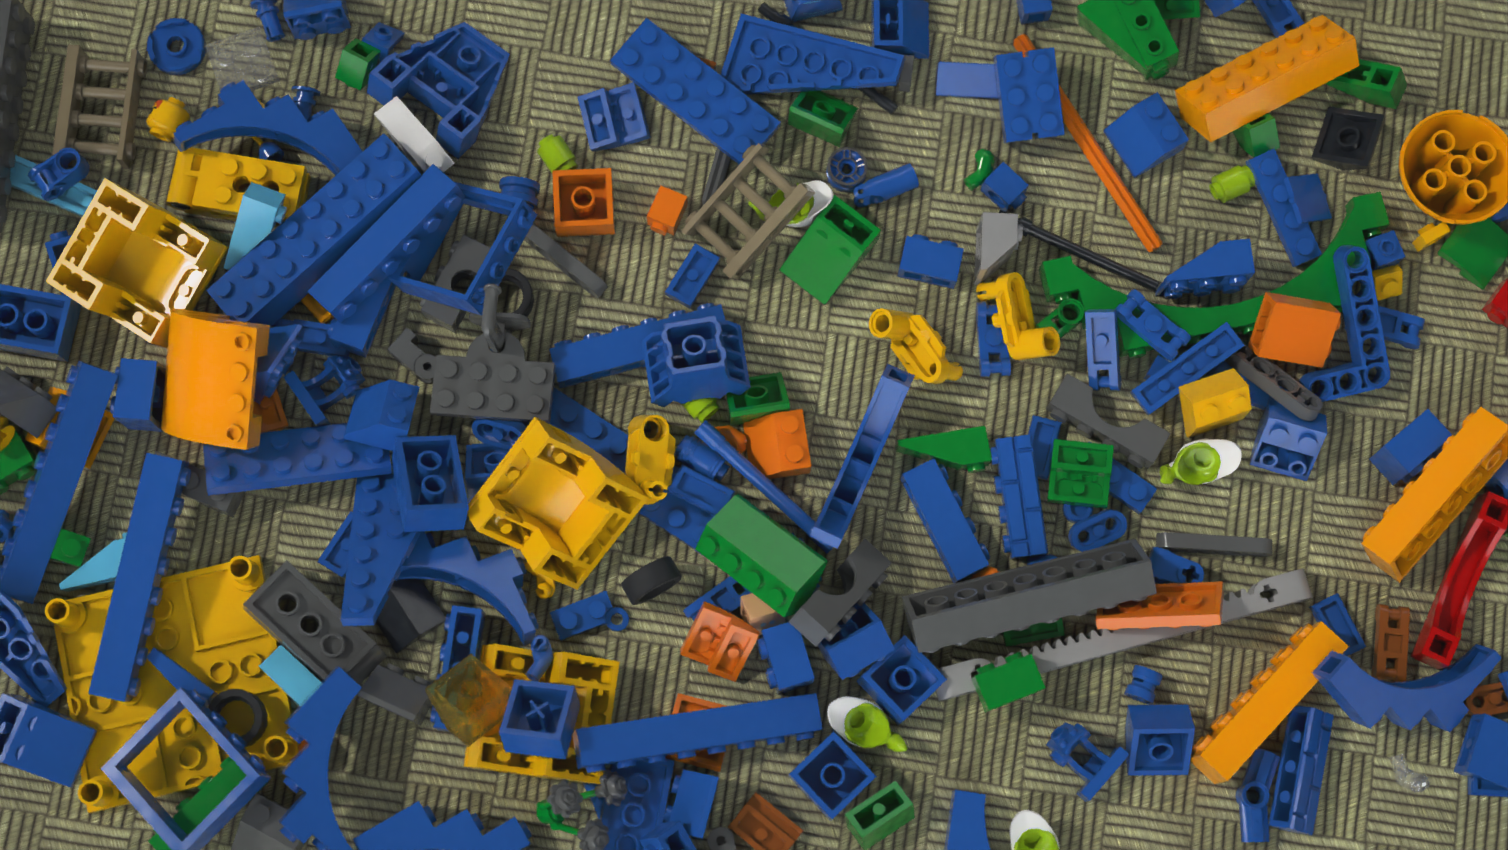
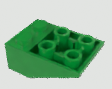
[779,195,881,306]

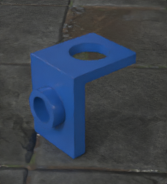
[362,22,404,62]

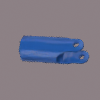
[853,163,919,208]

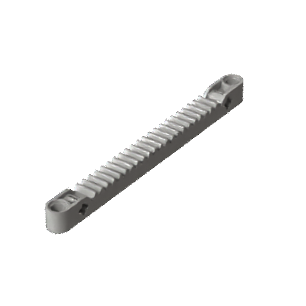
[936,569,1313,701]

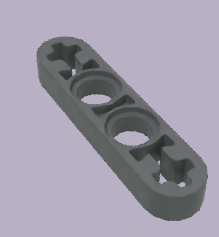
[524,224,608,299]
[1225,340,1323,421]
[1156,532,1272,557]

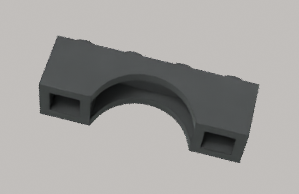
[1046,373,1171,469]
[789,539,892,647]

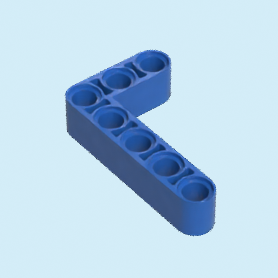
[1299,245,1390,402]

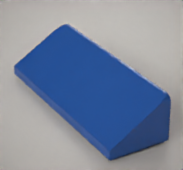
[935,62,998,99]

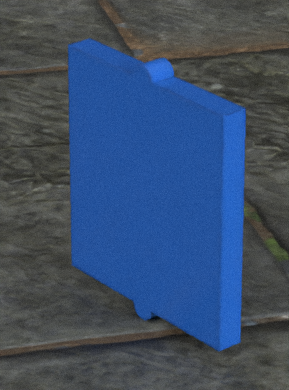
[1284,174,1332,224]

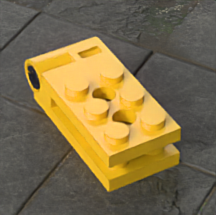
[166,147,311,228]

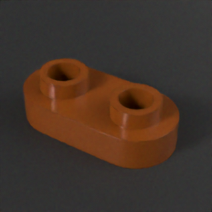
[1463,682,1508,716]

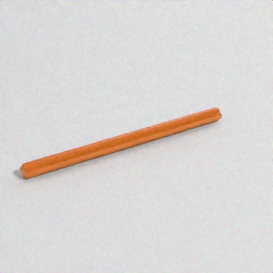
[1013,34,1162,252]

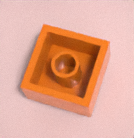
[552,168,615,237]

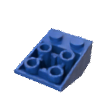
[1155,239,1255,299]
[254,324,303,404]
[0,693,97,788]

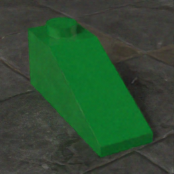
[1325,59,1407,109]
[895,426,992,473]

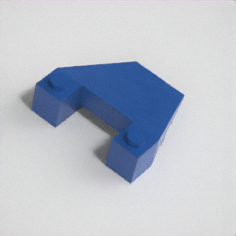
[367,22,510,159]

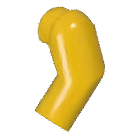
[525,562,556,599]

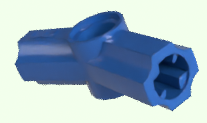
[1235,748,1280,843]

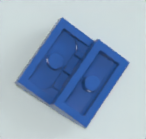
[577,82,651,152]

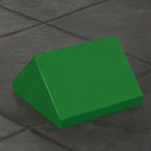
[788,90,858,148]
[726,372,790,426]

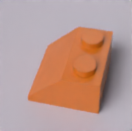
[743,409,812,479]

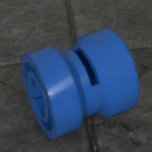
[1124,665,1163,705]

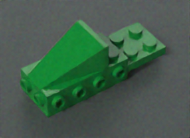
[1077,0,1179,80]

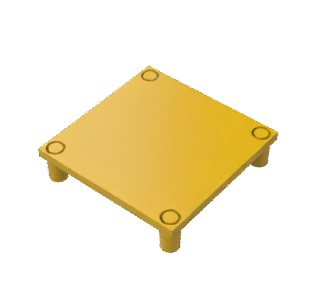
[45,555,299,813]

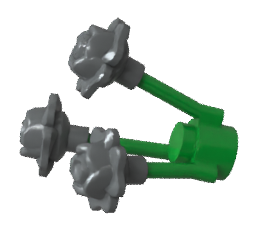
[536,769,628,850]

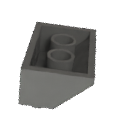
[0,366,57,438]

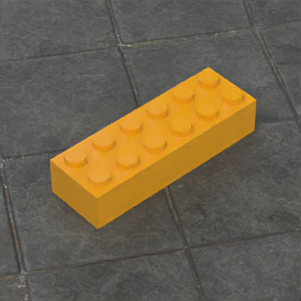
[1175,14,1359,142]
[1361,407,1508,583]
[1190,621,1349,784]

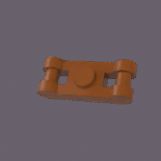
[1371,604,1410,682]

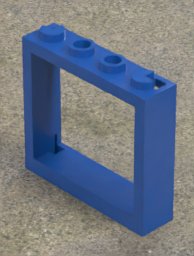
[388,182,537,316]
[101,688,271,850]

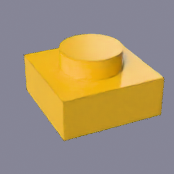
[1412,222,1451,252]
[1372,264,1403,301]

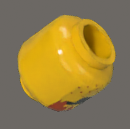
[146,97,190,143]

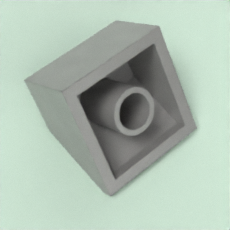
[974,212,1023,285]

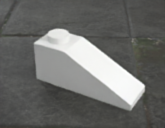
[374,96,455,174]

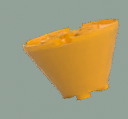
[1399,110,1508,225]

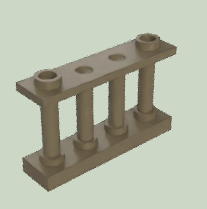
[52,44,147,169]
[681,143,816,279]

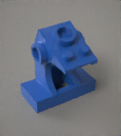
[283,355,365,426]
[1046,722,1130,802]

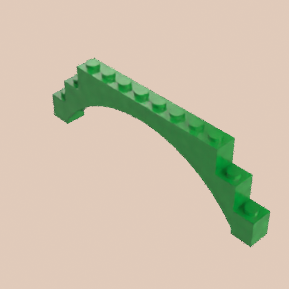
[1038,192,1390,359]

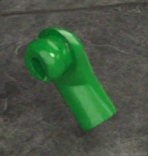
[964,149,995,191]

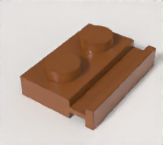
[728,792,804,850]

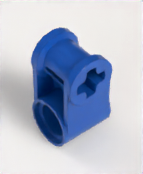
[28,148,89,201]
[1149,547,1204,584]

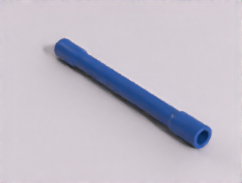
[694,420,833,554]

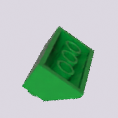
[695,494,828,618]

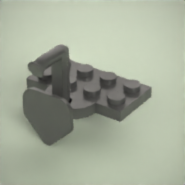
[430,284,556,424]

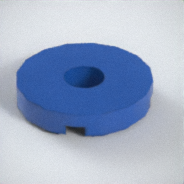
[147,18,206,75]

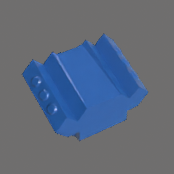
[641,316,751,407]

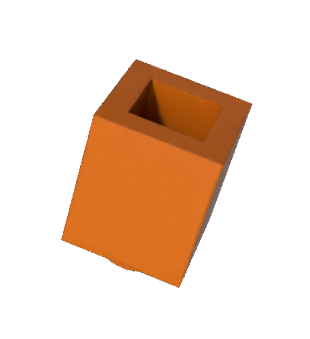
[647,185,688,235]

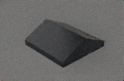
[1312,106,1386,170]
[376,579,446,654]

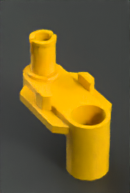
[976,272,1060,360]
[869,308,963,384]
[625,415,676,505]

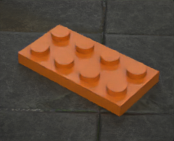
[1096,581,1224,630]

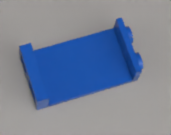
[1453,714,1508,789]

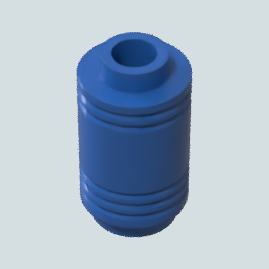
[674,435,730,481]

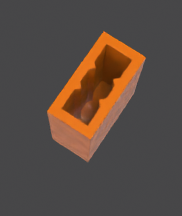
[1248,292,1341,368]

